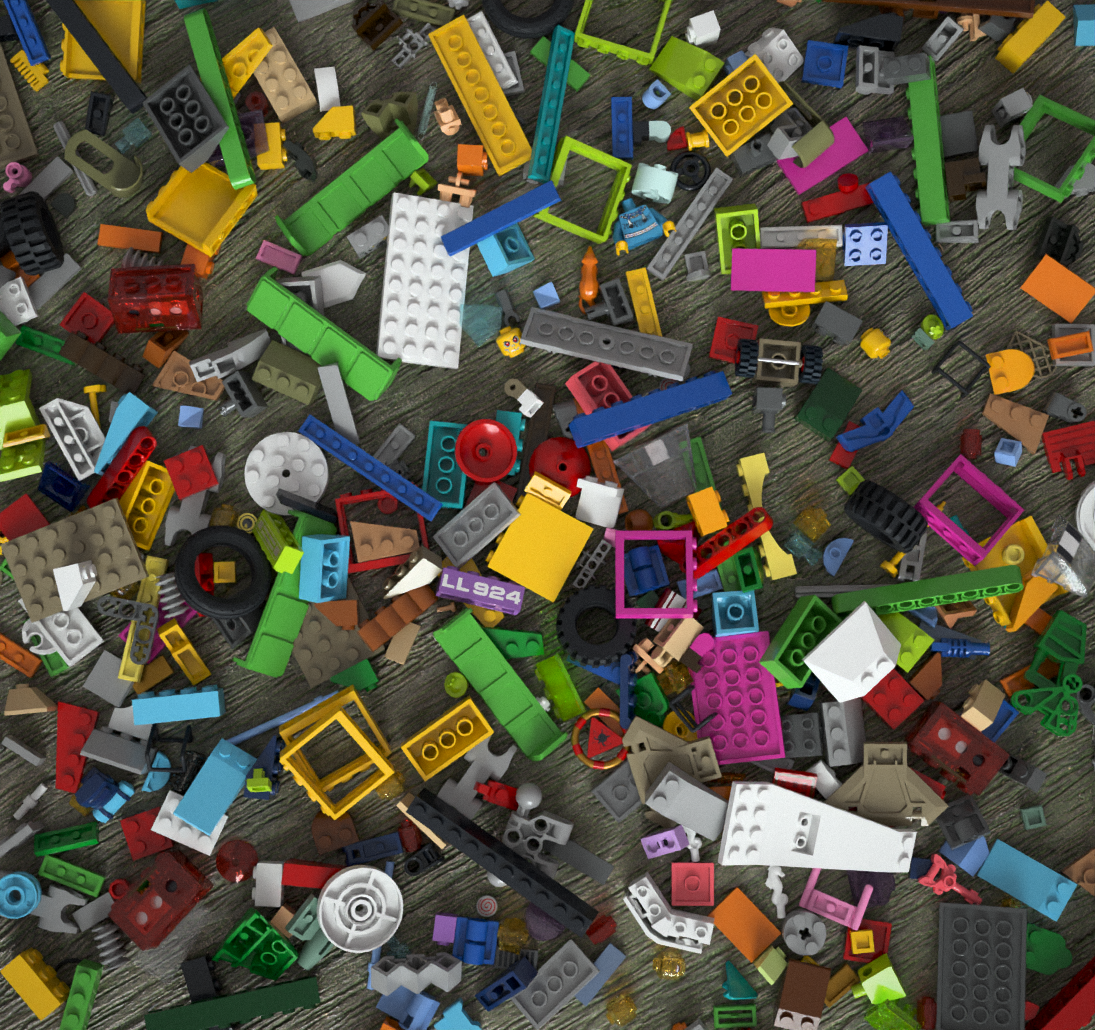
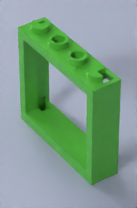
[1014,95,1095,203]

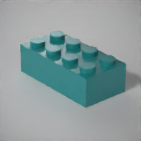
[422,421,468,510]

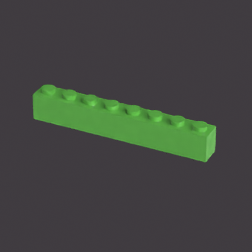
[906,55,950,226]

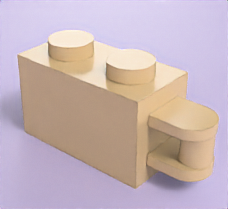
[651,618,704,667]

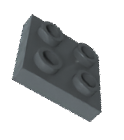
[780,713,824,759]
[936,794,991,850]

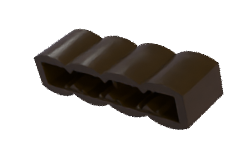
[59,330,146,395]

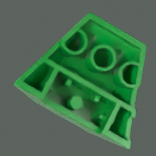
[212,907,299,981]

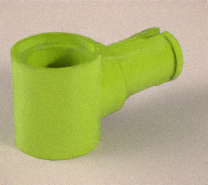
[653,511,693,531]

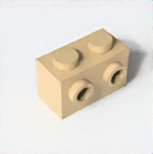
[960,679,1005,732]

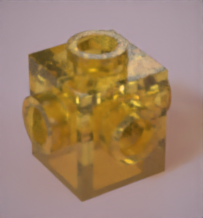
[793,505,831,543]
[657,663,694,696]
[497,918,529,955]

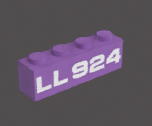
[435,566,525,615]

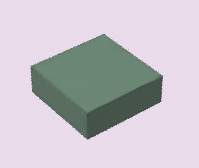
[911,328,935,351]
[1020,804,1047,830]

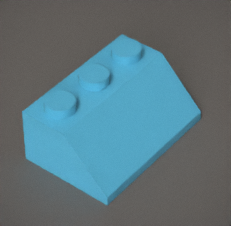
[299,534,350,603]

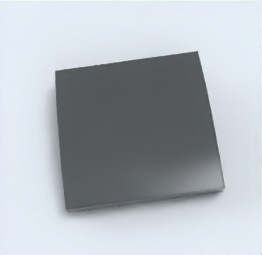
[940,111,978,159]

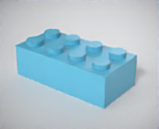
[132,684,226,725]

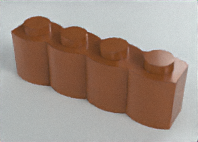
[357,584,439,652]

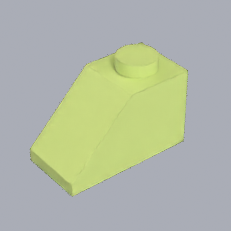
[753,945,788,985]

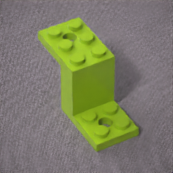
[0,369,47,482]

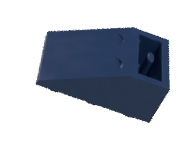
[243,733,285,800]

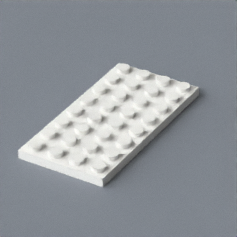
[376,192,474,369]

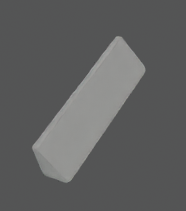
[317,362,360,445]

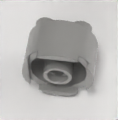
[781,908,826,955]

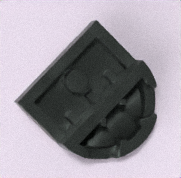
[283,139,318,183]
[1034,217,1083,265]

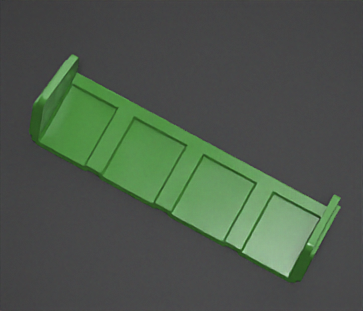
[275,118,429,256]
[247,267,402,401]
[232,509,337,678]
[433,608,568,762]

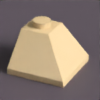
[4,683,58,716]

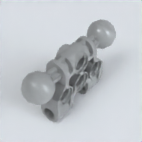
[487,782,574,887]

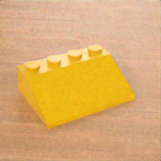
[689,54,793,157]

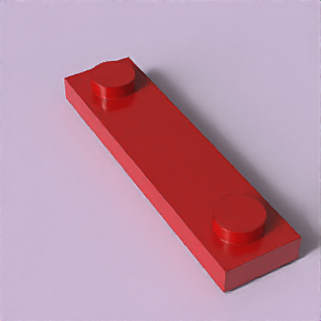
[801,182,874,223]

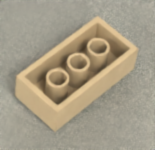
[253,27,318,124]

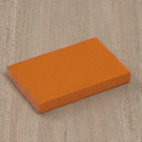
[1020,253,1095,323]
[707,886,781,963]

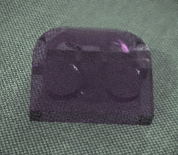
[846,870,895,909]
[523,901,565,941]

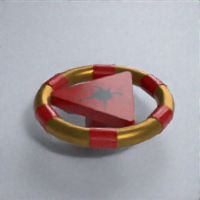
[571,708,631,770]

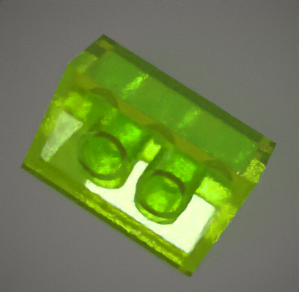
[534,654,586,721]

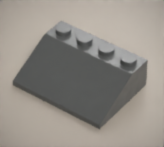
[142,64,229,173]

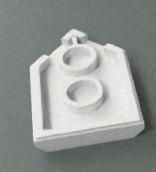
[301,260,366,308]

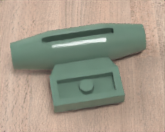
[285,893,360,971]

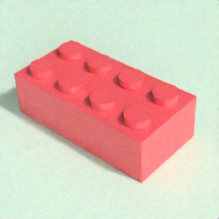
[565,361,650,452]

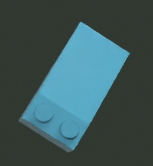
[94,392,158,476]
[173,738,257,836]
[977,839,1077,922]

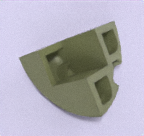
[361,92,418,140]

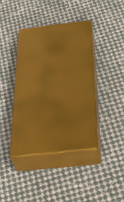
[133,655,175,694]
[824,963,860,1008]

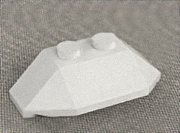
[39,398,106,481]

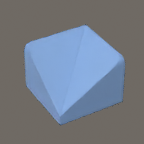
[533,282,560,310]
[178,405,204,429]
[994,438,1022,467]

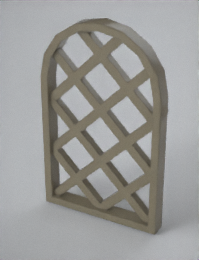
[1005,330,1057,379]

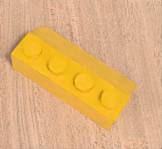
[119,460,175,551]
[401,695,494,782]

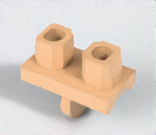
[956,13,986,41]
[433,98,462,135]
[438,172,477,208]
[632,638,664,675]

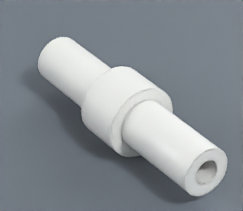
[13,783,48,820]

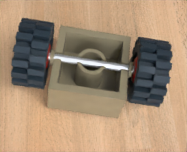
[734,338,823,387]

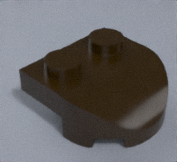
[352,0,403,51]

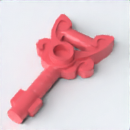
[917,853,982,905]

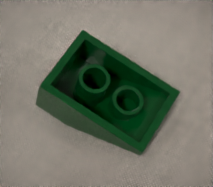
[794,368,862,442]

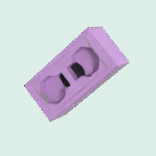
[640,825,689,859]

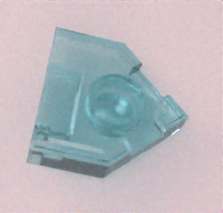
[460,304,503,347]

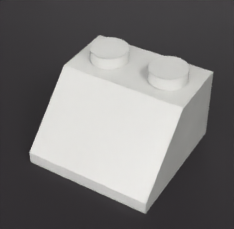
[53,560,97,611]

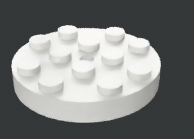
[245,432,329,516]
[317,865,403,953]

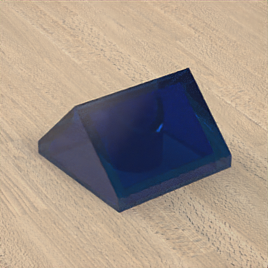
[37,461,90,513]

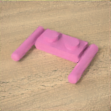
[799,868,873,931]

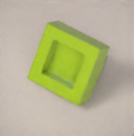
[409,168,438,195]
[836,466,865,496]
[247,768,272,792]

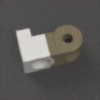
[504,378,544,418]

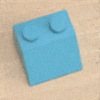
[477,223,535,277]
[712,590,759,637]

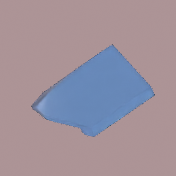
[938,836,990,877]

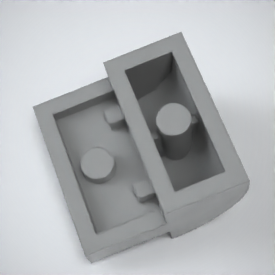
[855,45,894,95]

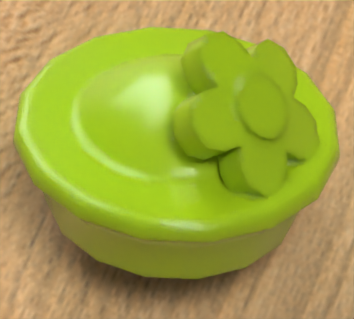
[921,314,944,339]
[444,672,468,698]

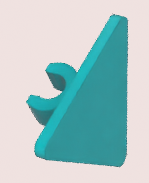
[722,960,758,1000]

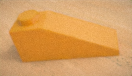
[1005,569,1059,632]

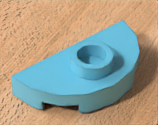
[142,751,172,792]

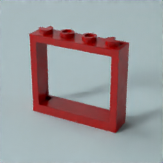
[335,482,430,574]

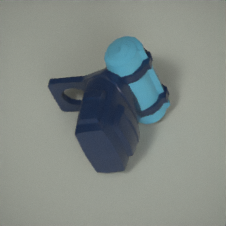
[74,767,135,823]

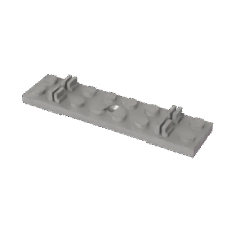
[520,307,693,382]

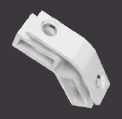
[623,872,715,954]

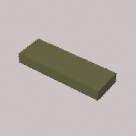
[391,0,456,27]

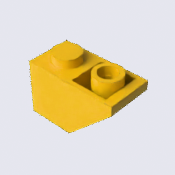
[313,106,356,140]

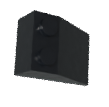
[832,12,904,52]

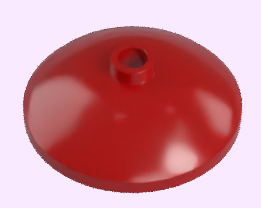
[455,419,517,483]
[529,437,591,498]

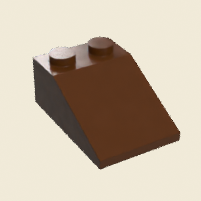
[773,958,831,1030]

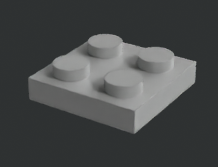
[0,820,45,857]

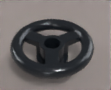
[670,151,711,191]

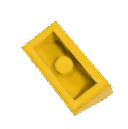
[3,424,50,448]

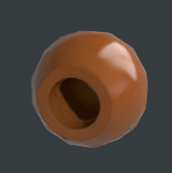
[625,509,654,531]

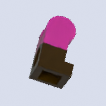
[680,633,716,673]

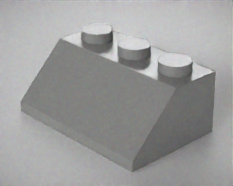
[819,698,866,767]
[80,726,158,775]

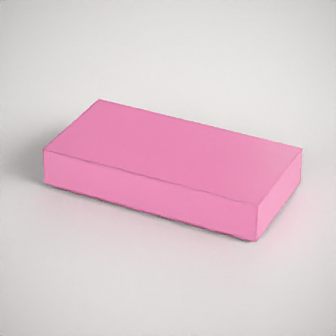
[256,240,302,275]

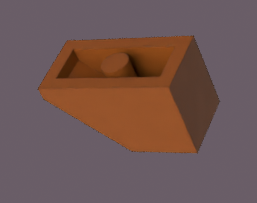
[142,325,189,368]
[314,600,360,630]
[906,652,942,700]

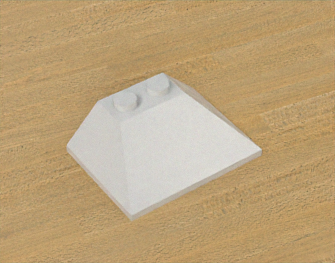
[802,601,901,702]

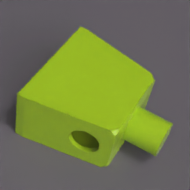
[851,953,906,1005]

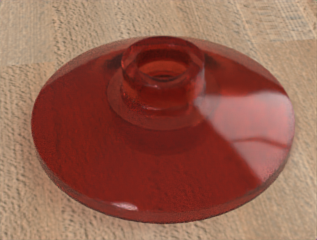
[216,840,258,882]

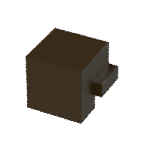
[945,157,986,202]

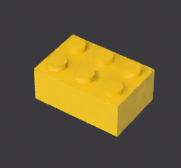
[995,0,1066,74]
[0,947,70,1021]

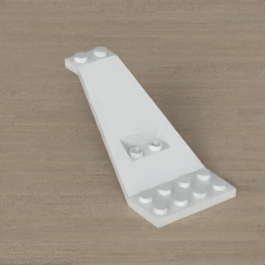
[718,781,917,872]

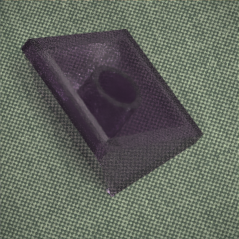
[862,116,914,154]

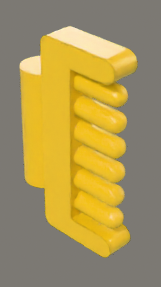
[10,50,49,92]

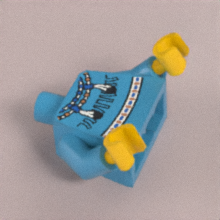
[612,198,677,256]

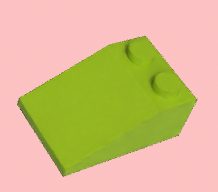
[649,36,725,101]
[714,203,761,275]
[877,612,934,673]

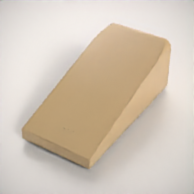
[384,622,421,665]

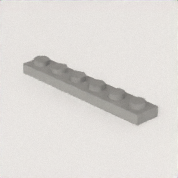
[646,167,733,281]

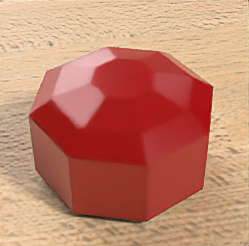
[109,878,131,900]

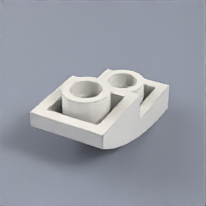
[314,66,340,112]
[805,760,842,799]

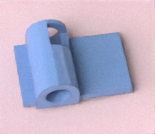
[376,985,441,1030]

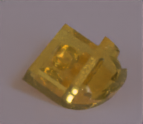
[793,237,837,281]

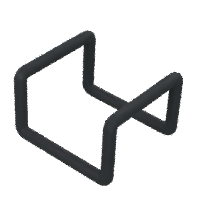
[931,341,991,398]
[669,685,717,733]
[145,724,193,773]

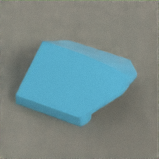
[1073,4,1095,46]

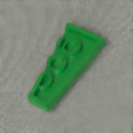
[480,625,544,659]

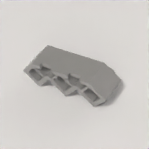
[371,952,462,996]

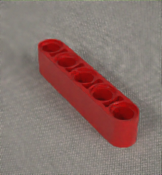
[87,426,157,508]
[679,507,773,579]

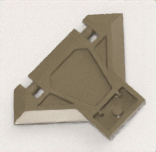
[622,716,722,829]
[824,742,949,826]

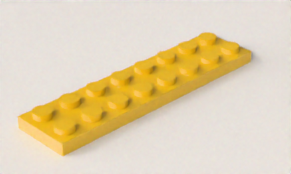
[428,15,532,176]

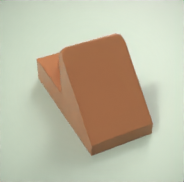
[934,600,977,629]

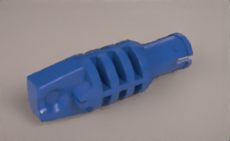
[929,638,990,658]

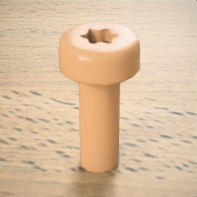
[437,602,456,613]

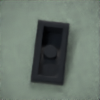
[85,91,115,136]

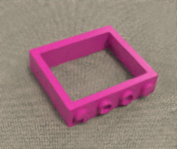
[913,454,1024,566]
[615,531,697,618]

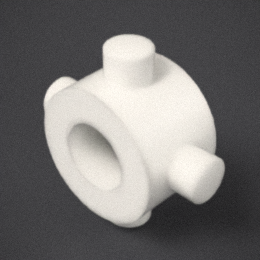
[536,697,550,712]

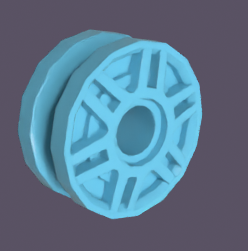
[0,871,42,919]

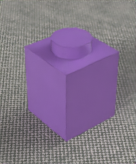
[433,912,458,946]

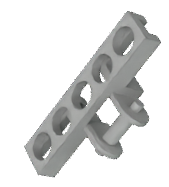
[392,23,436,70]
[572,539,612,589]

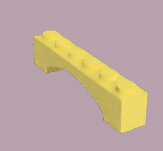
[736,453,797,581]

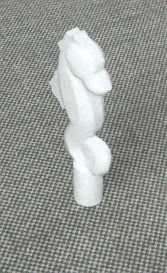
[680,824,702,862]
[765,866,788,918]

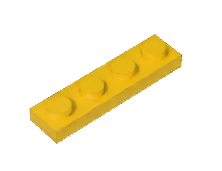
[625,267,662,337]
[762,280,848,309]

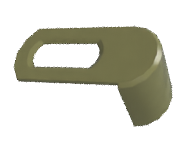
[779,80,835,168]
[65,129,143,198]

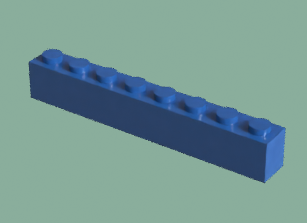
[865,171,973,330]
[568,371,732,449]

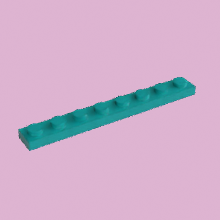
[527,25,575,184]

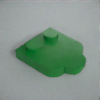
[616,671,669,727]
[1026,922,1072,975]

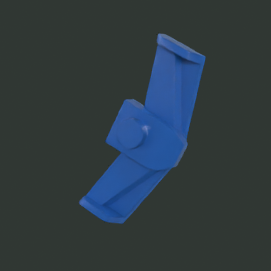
[836,390,914,452]

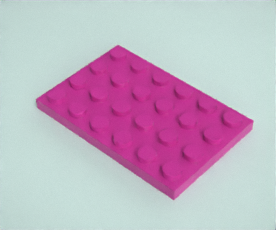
[688,631,786,765]

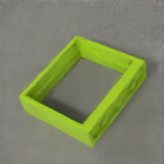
[574,0,672,66]
[532,136,632,244]

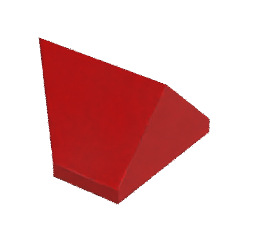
[656,521,699,564]

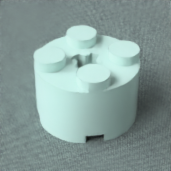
[632,163,678,204]

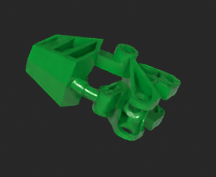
[1011,610,1087,736]

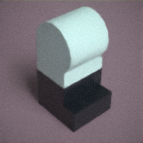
[632,121,671,147]

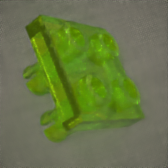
[864,998,922,1030]

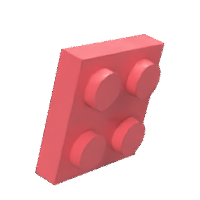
[671,862,714,906]

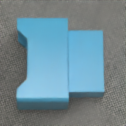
[434,997,482,1030]

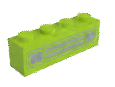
[252,509,304,574]

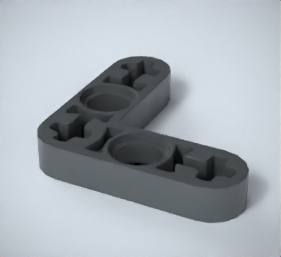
[97,596,159,665]

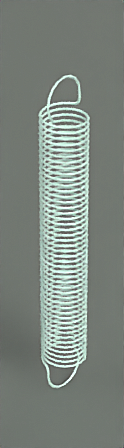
[418,82,437,140]

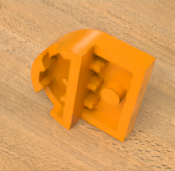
[986,349,1035,395]

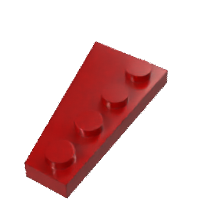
[55,701,100,793]

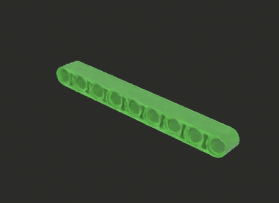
[184,8,256,190]
[831,565,1024,621]

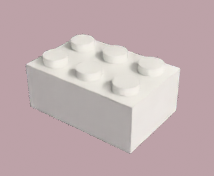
[151,790,228,856]

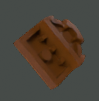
[311,810,360,855]

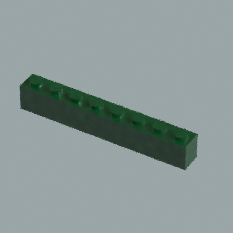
[144,975,321,1030]

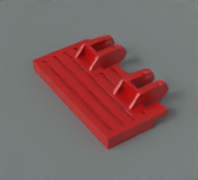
[1041,421,1095,480]

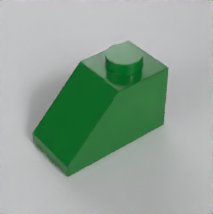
[733,547,764,593]
[330,658,380,692]

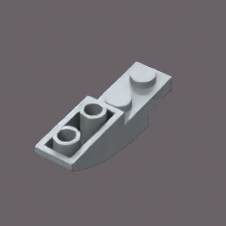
[189,329,271,382]

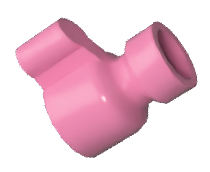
[3,162,32,193]

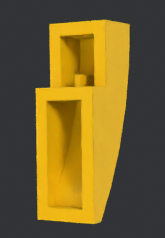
[157,618,211,686]

